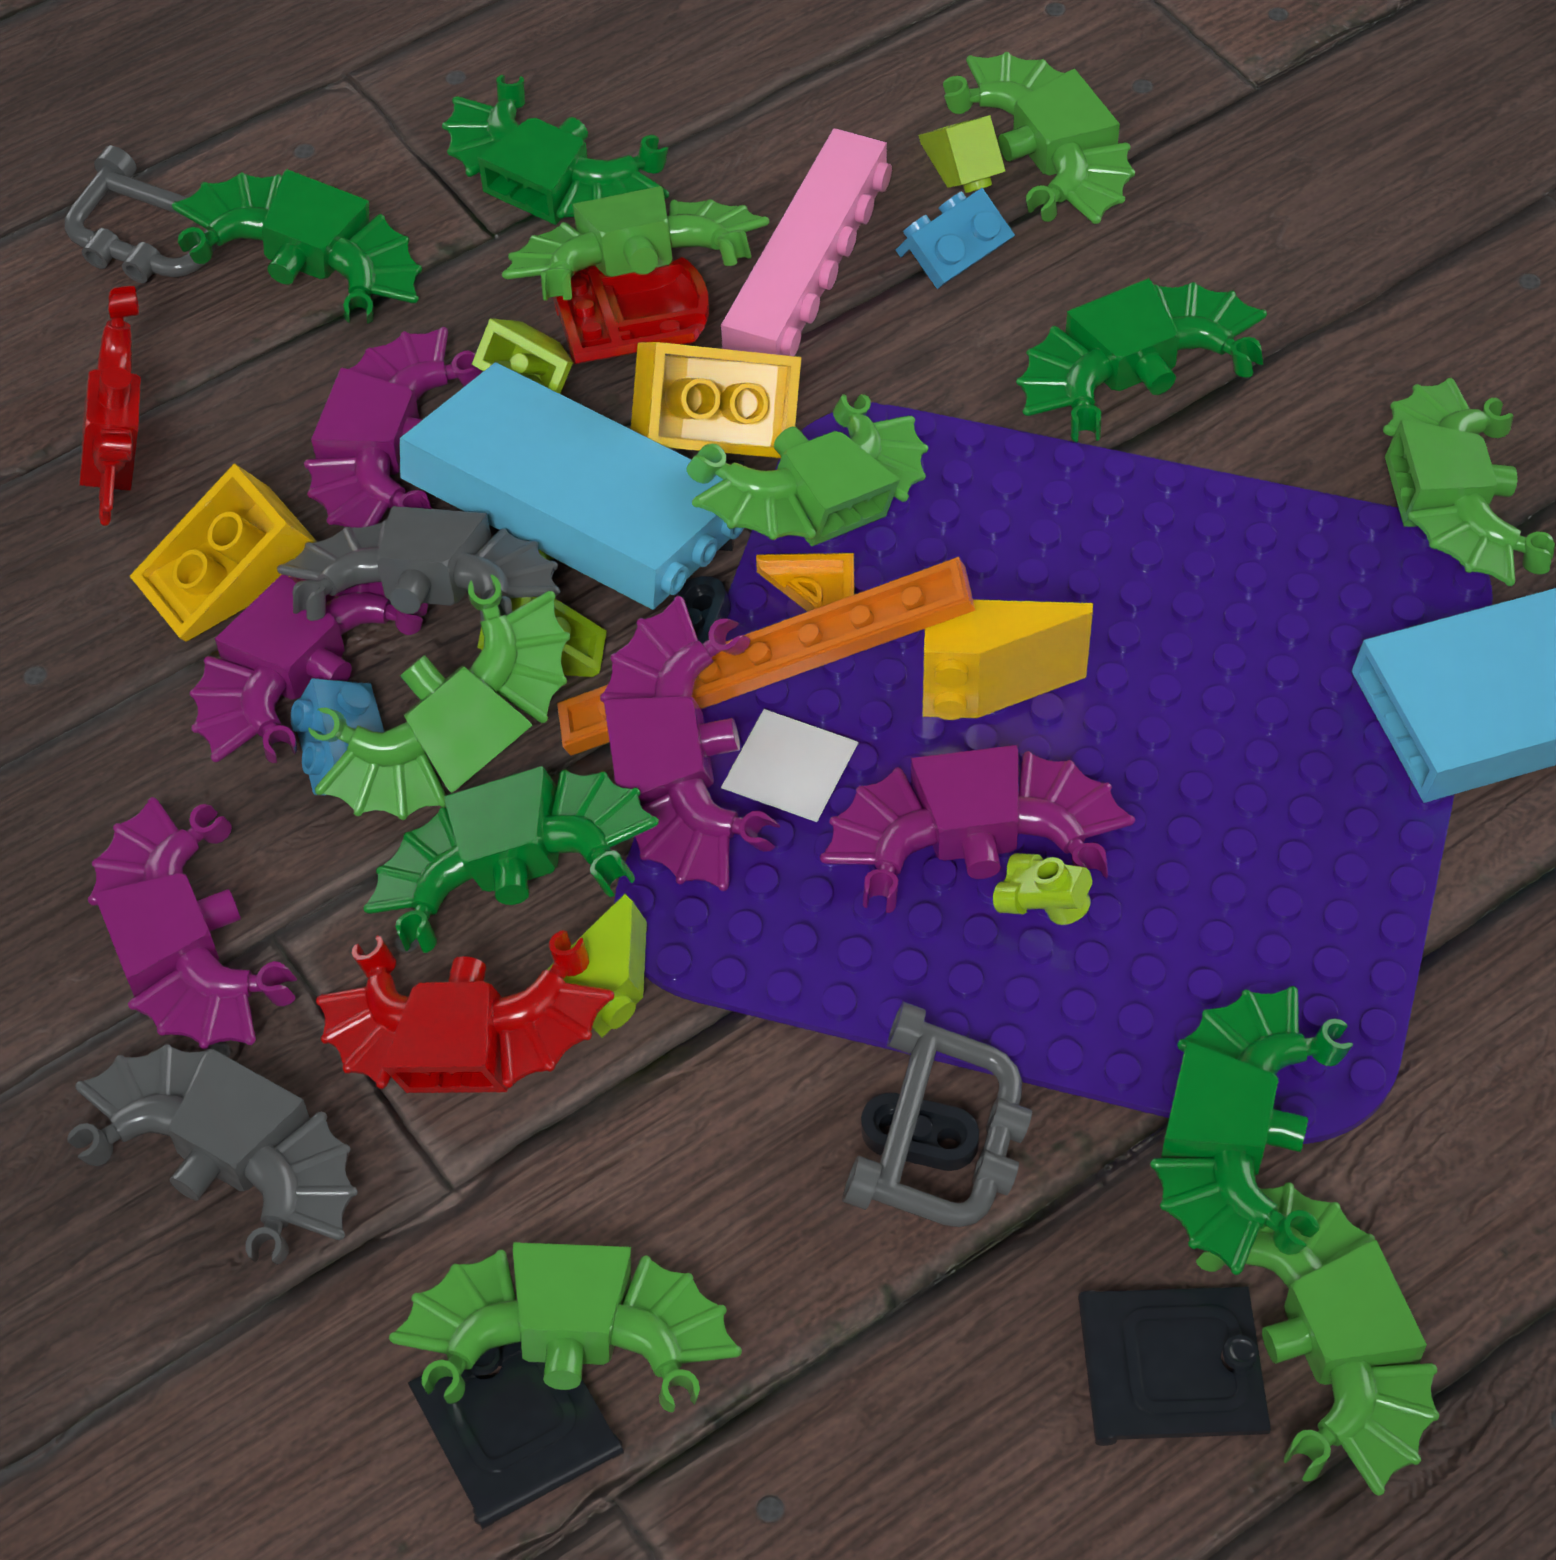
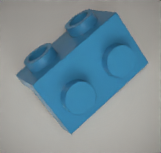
[895,188,1015,289]
[291,678,384,795]

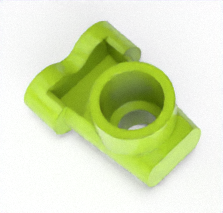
[993,853,1092,925]

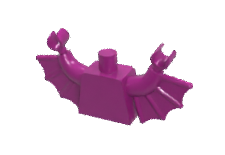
[304,327,482,528]
[190,575,428,763]
[600,596,780,891]
[820,745,1135,913]
[88,797,297,1049]

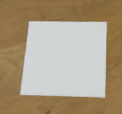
[721,709,859,822]

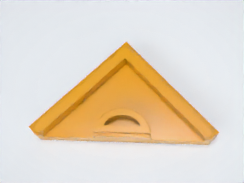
[756,553,854,612]

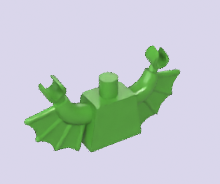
[943,52,1135,224]
[502,186,770,300]
[1383,378,1555,586]
[686,394,928,546]
[308,574,570,820]
[1196,1182,1439,1496]
[389,1242,742,1412]

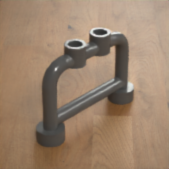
[65,145,218,283]
[842,1001,1032,1228]

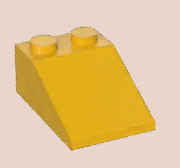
[631,342,801,458]
[130,463,317,642]
[923,600,1093,720]

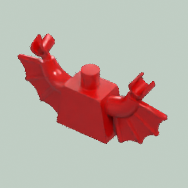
[79,286,141,526]
[316,930,615,1093]

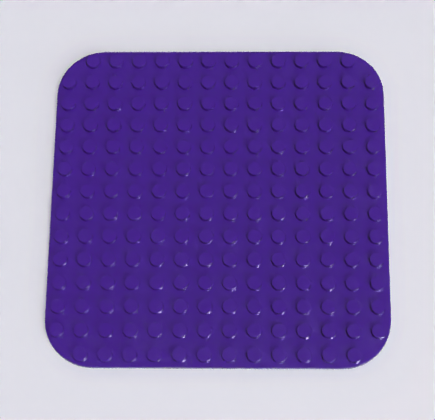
[614,402,1493,1144]

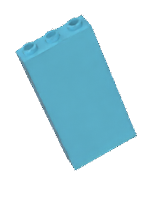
[400,362,744,610]
[1352,588,1556,803]

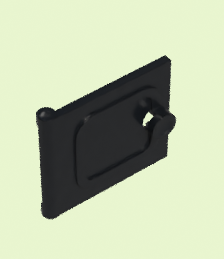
[1078,1287,1271,1446]
[408,1342,624,1530]

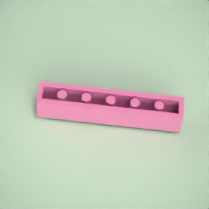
[721,128,892,356]

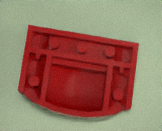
[553,257,709,365]

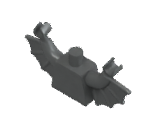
[277,506,560,622]
[67,1044,358,1265]

